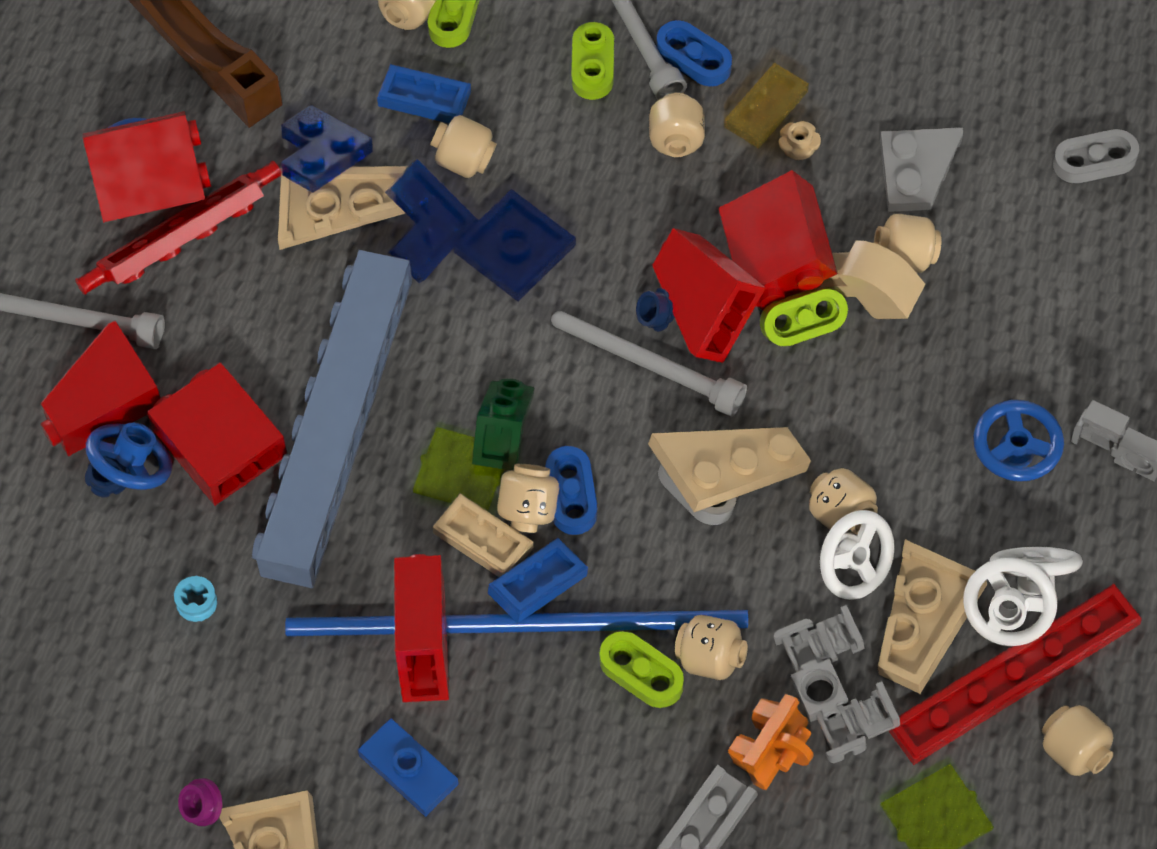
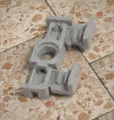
[1071,400,1157,482]
[774,605,900,763]

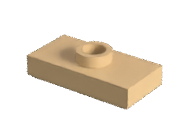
[433,494,534,577]

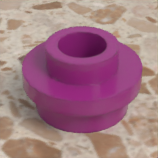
[178,778,222,826]

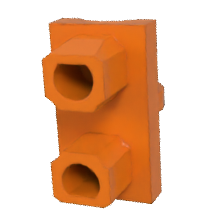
[728,694,814,790]

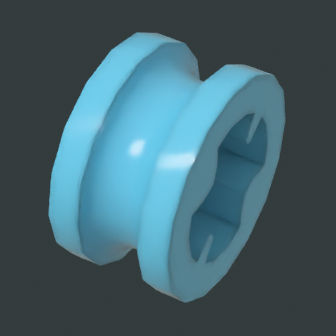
[174,576,217,622]

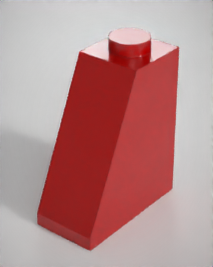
[652,228,766,363]
[40,321,160,457]
[394,554,449,702]

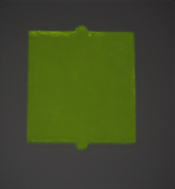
[413,427,504,511]
[880,763,994,849]

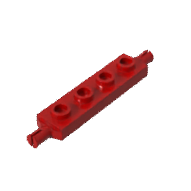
[75,160,282,295]

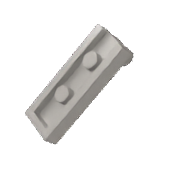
[657,765,758,849]

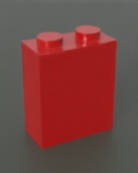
[83,111,211,223]
[719,170,838,310]
[147,362,287,506]

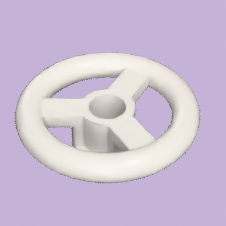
[820,510,894,600]
[990,547,1083,595]
[963,557,1057,646]

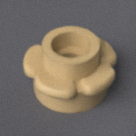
[779,121,821,160]

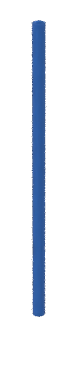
[285,610,748,636]

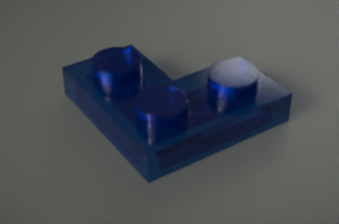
[281,105,373,193]
[385,159,478,283]

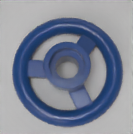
[973,400,1064,481]
[86,423,172,490]

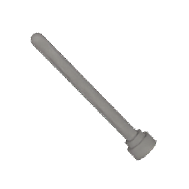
[612,0,687,100]
[0,293,165,349]
[551,311,747,417]

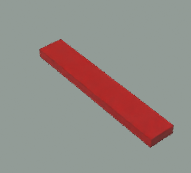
[889,584,1142,765]

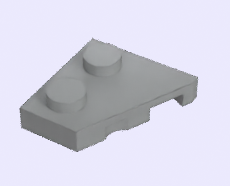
[880,127,963,212]

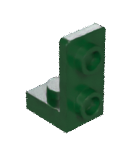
[472,379,535,470]

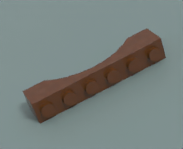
[128,0,283,128]

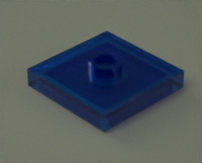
[453,189,576,302]

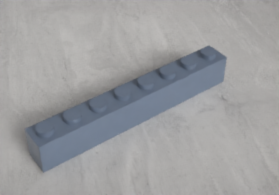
[252,250,412,588]

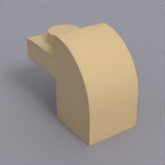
[819,240,925,319]

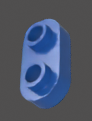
[657,20,732,86]
[545,446,597,535]

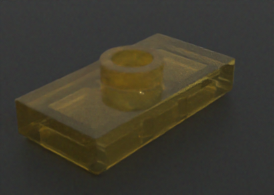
[724,62,809,149]

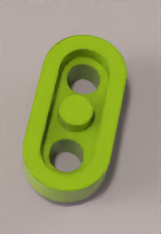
[428,0,480,48]
[571,22,614,100]
[760,286,848,346]
[599,631,684,708]

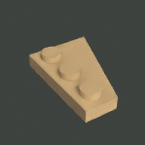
[278,166,411,250]
[648,427,811,512]
[878,539,987,694]
[219,790,319,849]

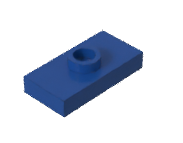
[377,64,471,123]
[488,538,588,623]
[358,718,459,817]

